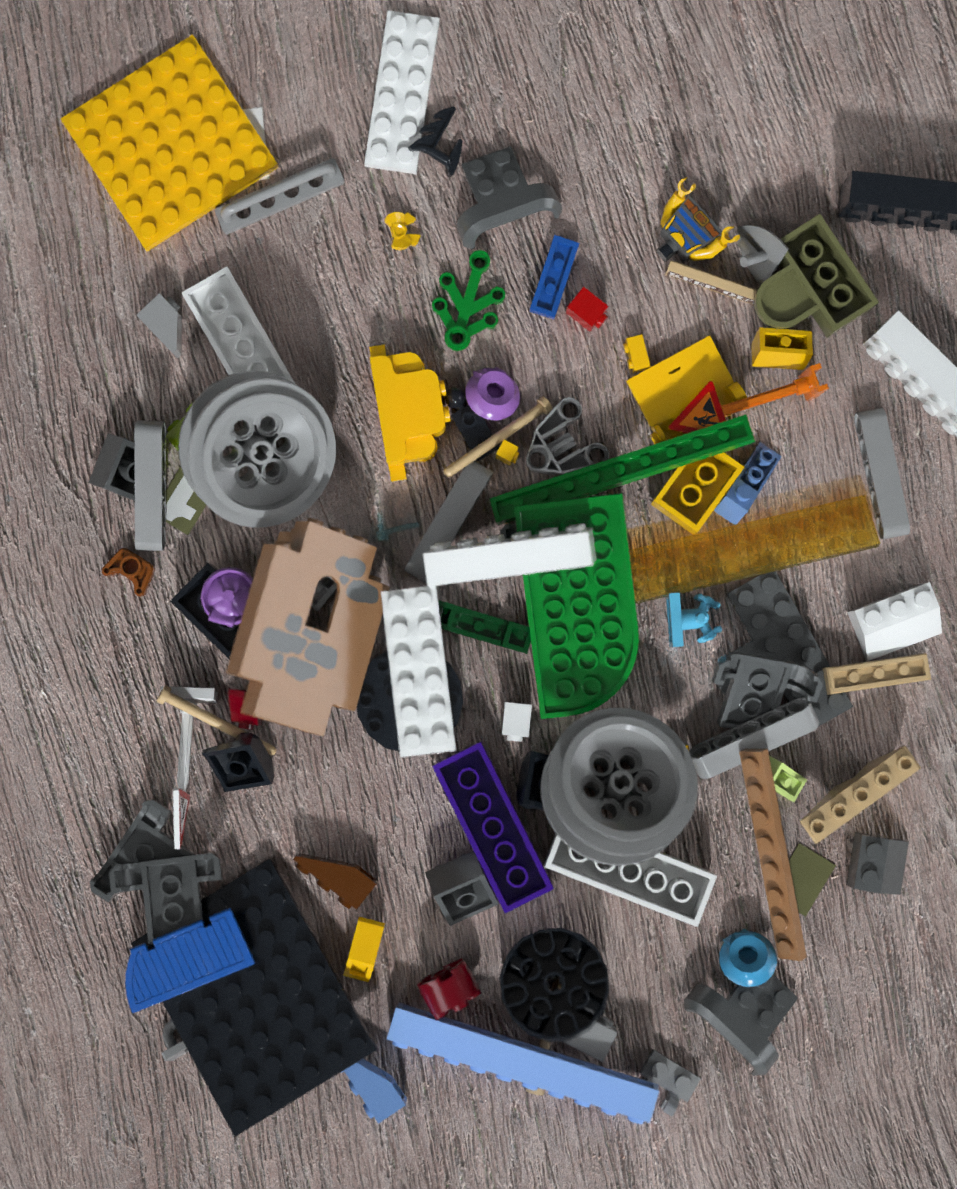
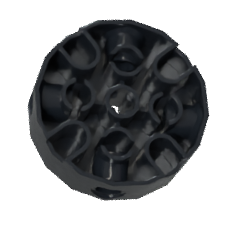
[357,651,463,752]
[500,928,610,1042]

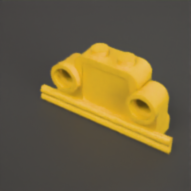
[369,344,451,482]

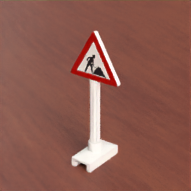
[160,686,219,849]

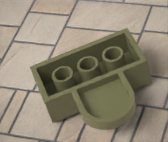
[754,214,879,338]

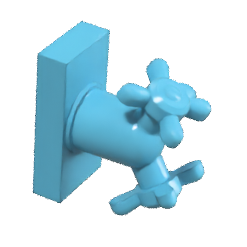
[666,593,722,647]

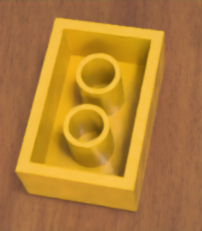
[651,453,744,535]

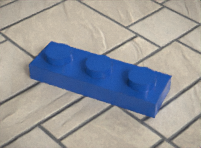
[529,235,579,320]

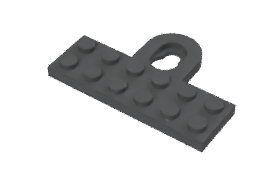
[718,567,853,727]

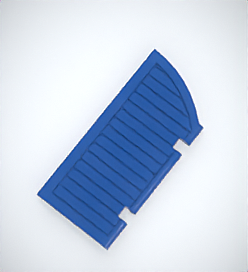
[125,908,255,1014]

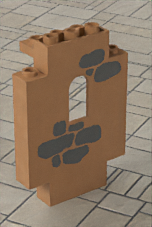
[226,518,390,736]

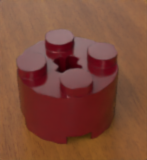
[417,958,482,1020]

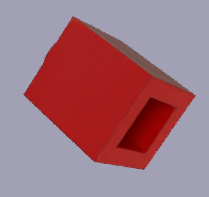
[566,287,609,332]

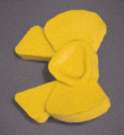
[384,212,421,250]

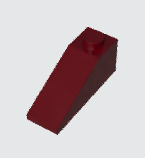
[228,689,263,730]

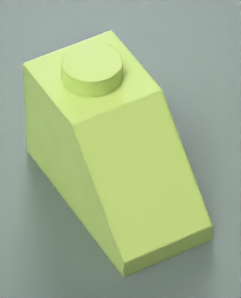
[769,756,807,802]

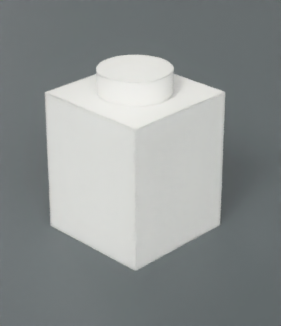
[501,702,532,742]

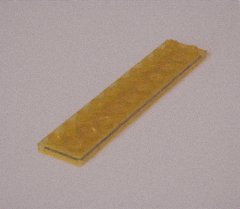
[630,495,880,604]

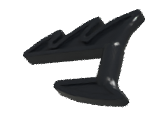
[408,107,463,177]

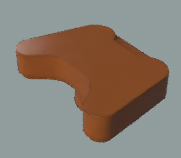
[102,548,155,597]

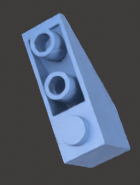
[714,442,782,526]
[341,1059,407,1124]

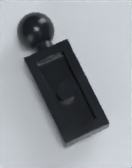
[445,387,500,462]

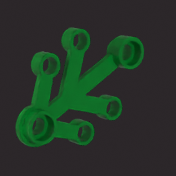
[432,250,506,351]

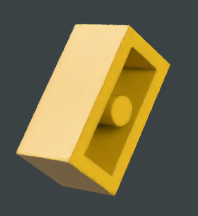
[623,334,650,373]
[496,439,520,466]

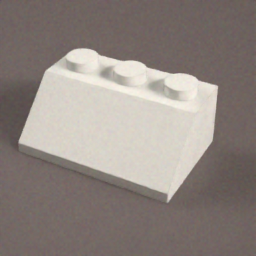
[847,582,942,662]

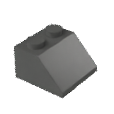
[88,433,135,501]
[846,832,909,895]
[425,851,499,926]

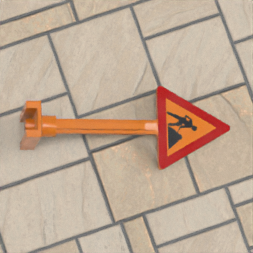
[668,363,829,434]

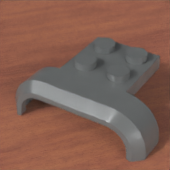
[457,146,562,249]
[712,652,823,729]
[90,799,196,903]
[109,853,222,945]
[684,974,798,1076]

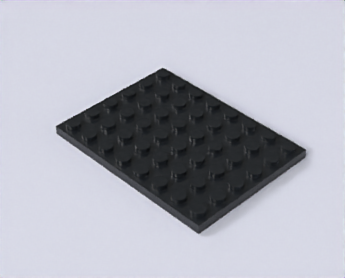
[131,859,378,1137]

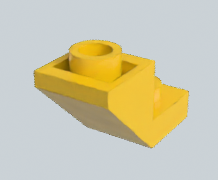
[343,917,385,982]

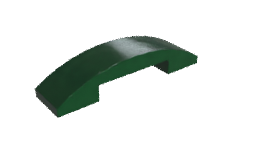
[438,600,531,654]

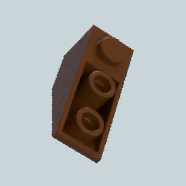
[293,853,378,910]

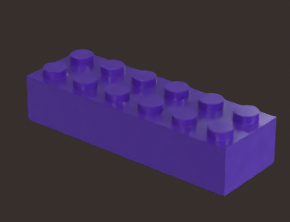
[432,741,554,914]

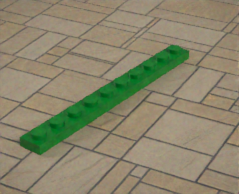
[489,414,755,526]

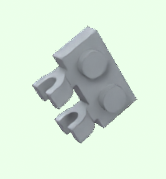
[639,1049,701,1117]

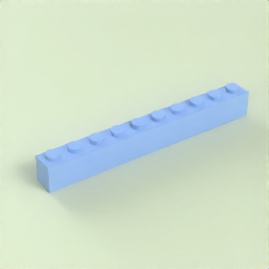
[387,1003,659,1124]

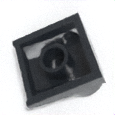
[202,732,274,792]
[517,751,549,810]

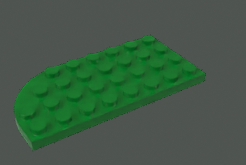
[514,493,639,719]

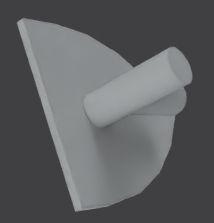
[737,225,789,285]

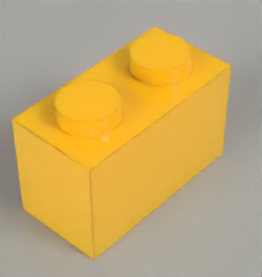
[751,327,813,370]

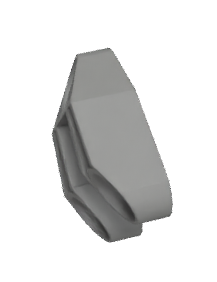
[526,397,609,476]

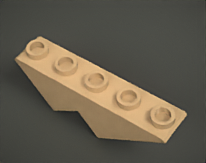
[800,746,921,844]

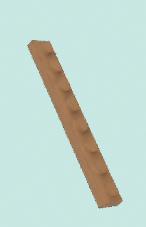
[739,748,807,961]

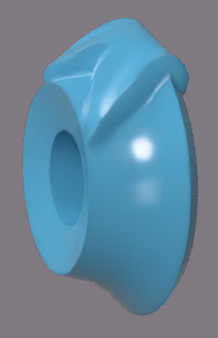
[719,929,777,987]

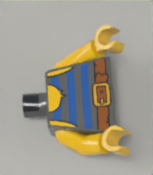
[656,177,740,262]

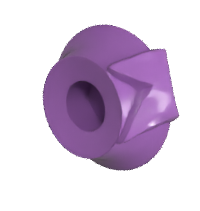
[465,367,520,420]
[201,567,253,628]

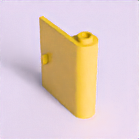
[626,335,747,444]

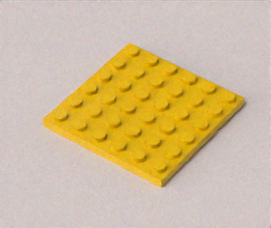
[60,34,279,252]

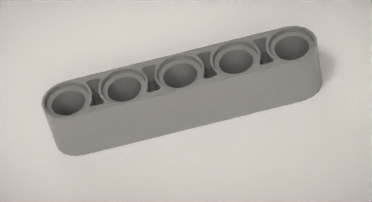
[854,408,910,540]
[134,420,166,551]
[404,461,494,584]
[689,697,820,779]

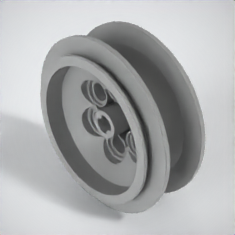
[178,371,336,528]
[541,708,698,866]

